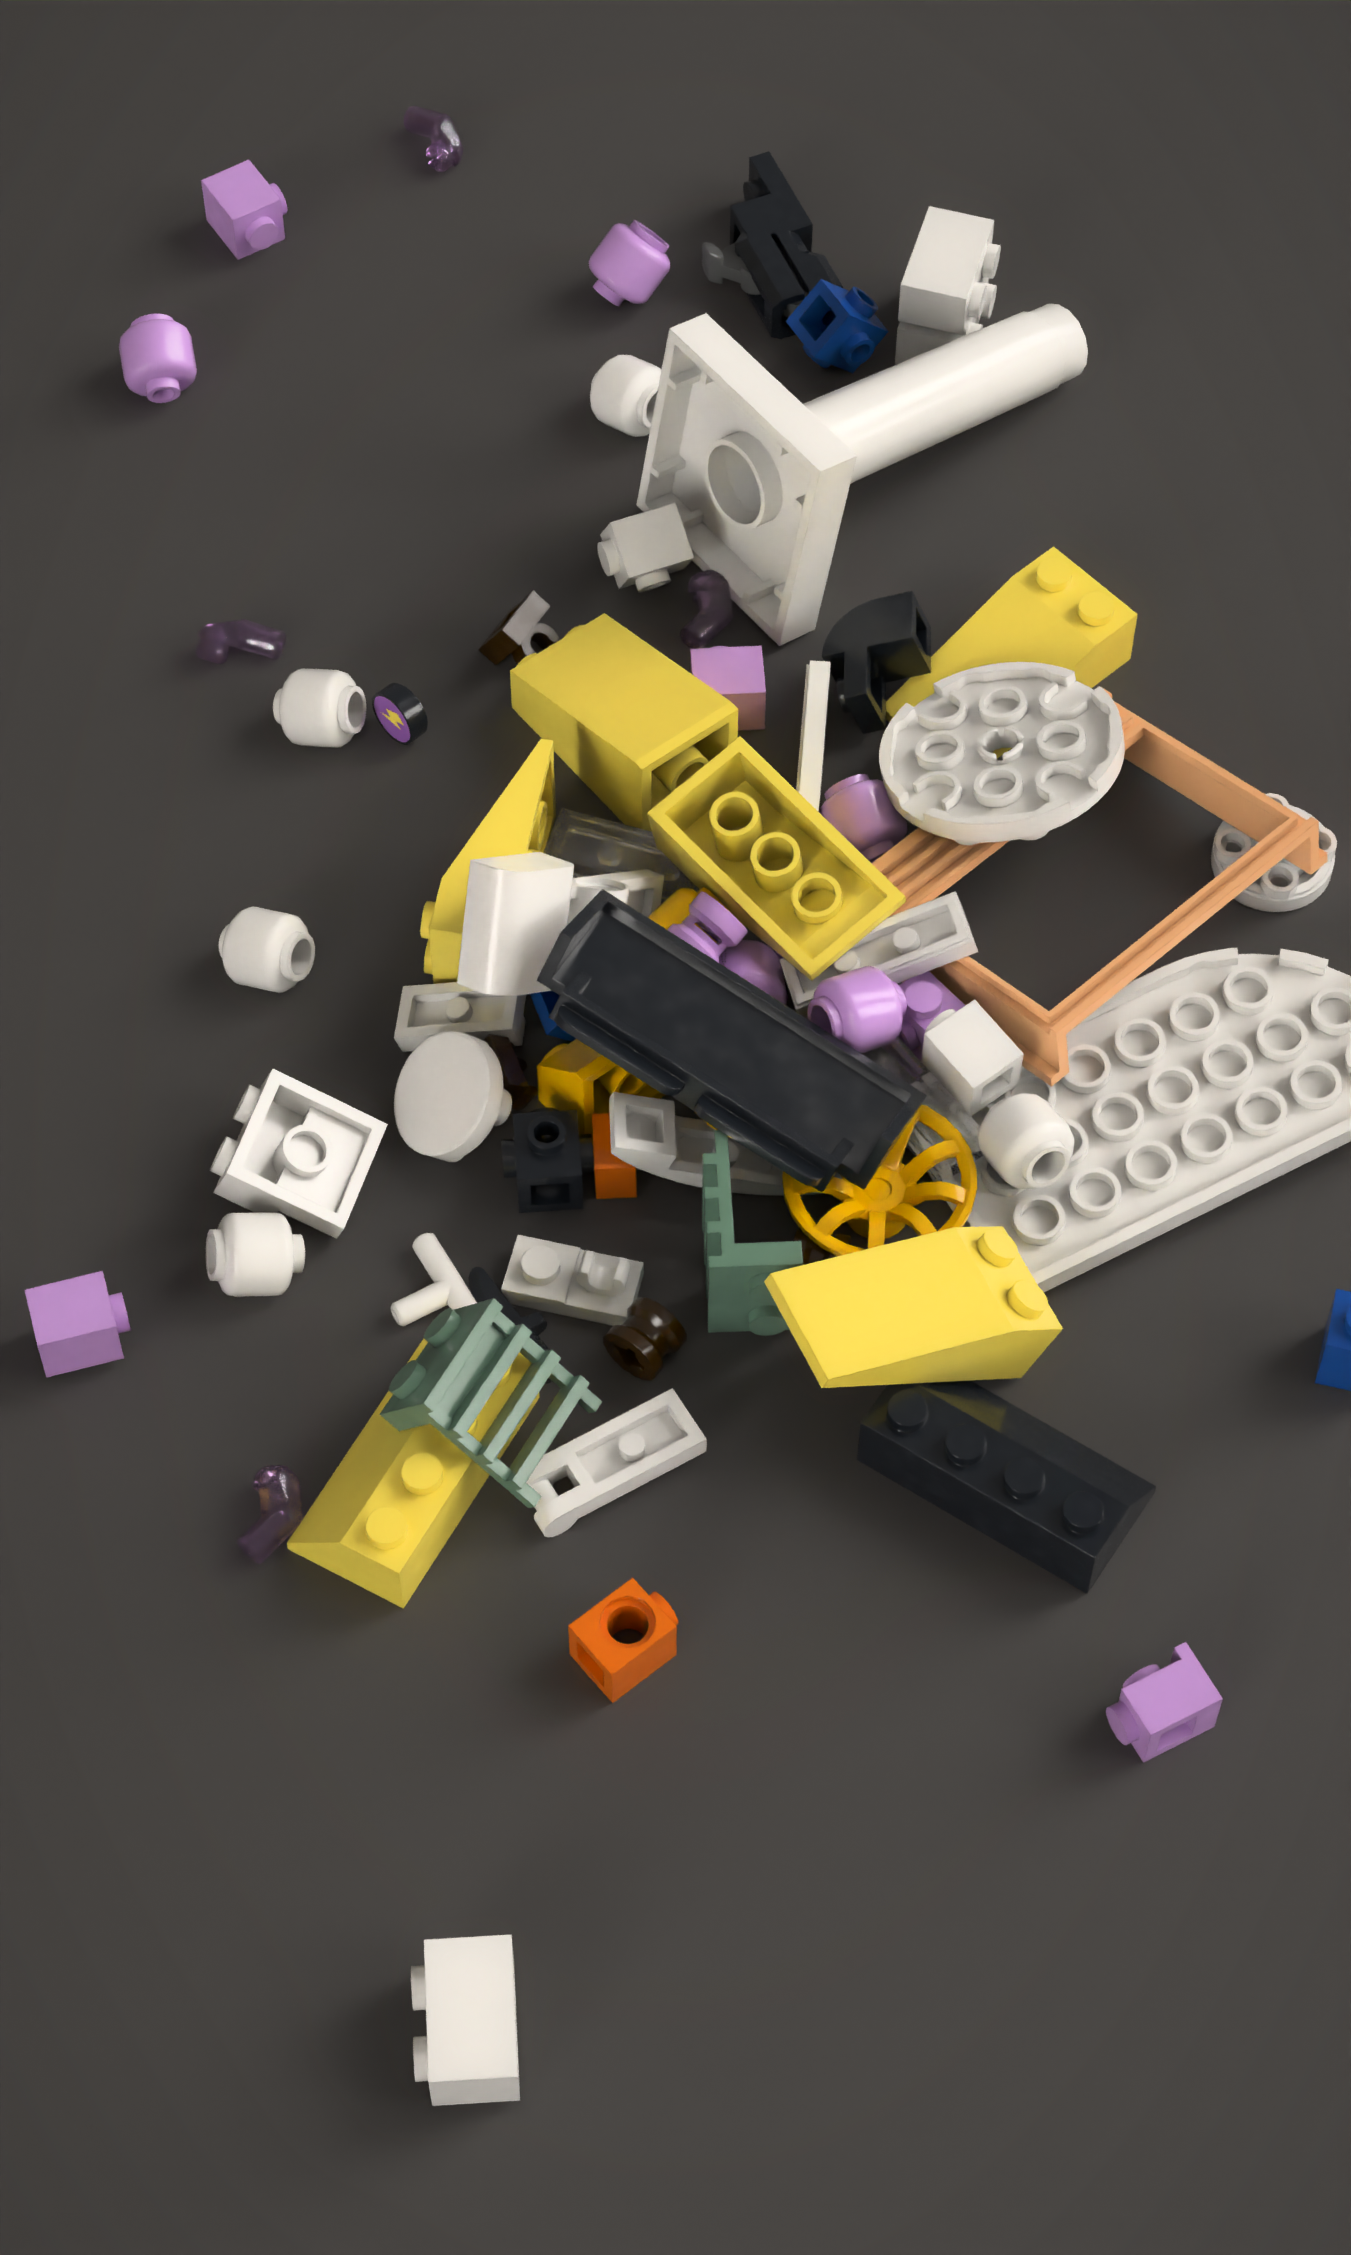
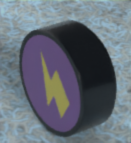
[372,683,428,745]

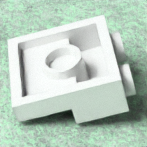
[210,1069,388,1239]

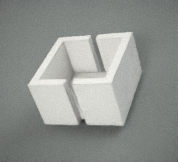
[895,206,1001,364]

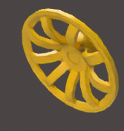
[782,1104,977,1256]

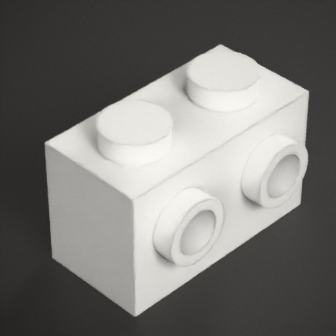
[411,1934,520,2106]

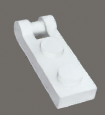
[526,1388,707,1538]

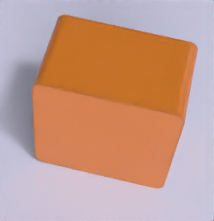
[592,1112,637,1199]

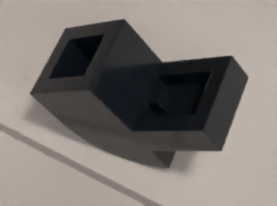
[822,591,931,734]

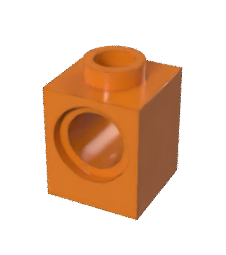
[568,1578,679,1703]

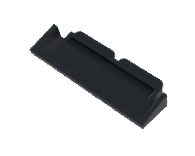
[537,889,927,1193]

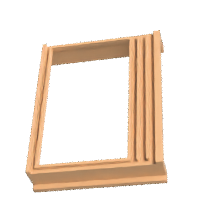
[872,688,1328,1087]

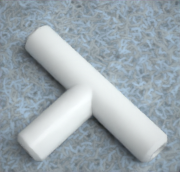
[390,1233,477,1327]

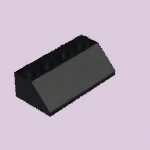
[857,1381,1156,1594]

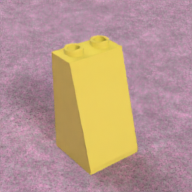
[510,613,738,843]

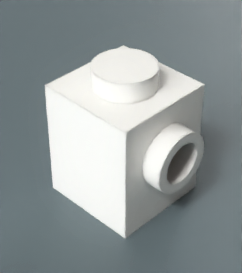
[597,502,694,592]
[921,999,1024,1118]

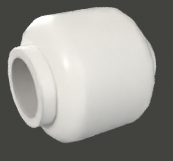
[590,355,662,437]
[273,668,367,748]
[219,906,315,993]
[978,1093,1074,1189]
[206,1212,305,1297]

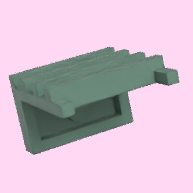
[702,1130,803,1336]
[379,1298,602,1508]

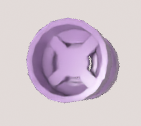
[667,891,748,963]

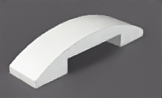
[609,1092,842,1195]

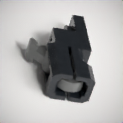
[702,151,843,339]

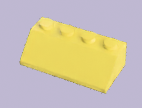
[287,1338,540,1609]

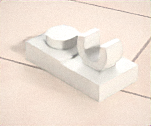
[394,982,526,1052]
[501,1235,644,1326]

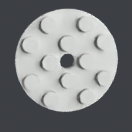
[879,662,1125,845]

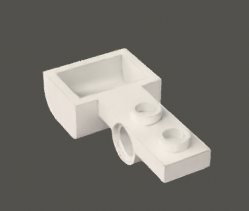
[457,852,664,996]

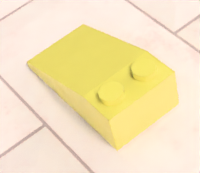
[886,546,1138,759]
[647,736,906,981]
[420,739,556,984]
[764,1226,1063,1388]

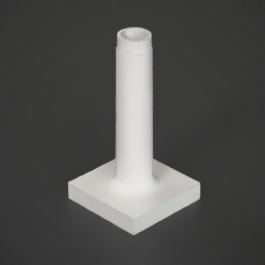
[636,304,1088,646]

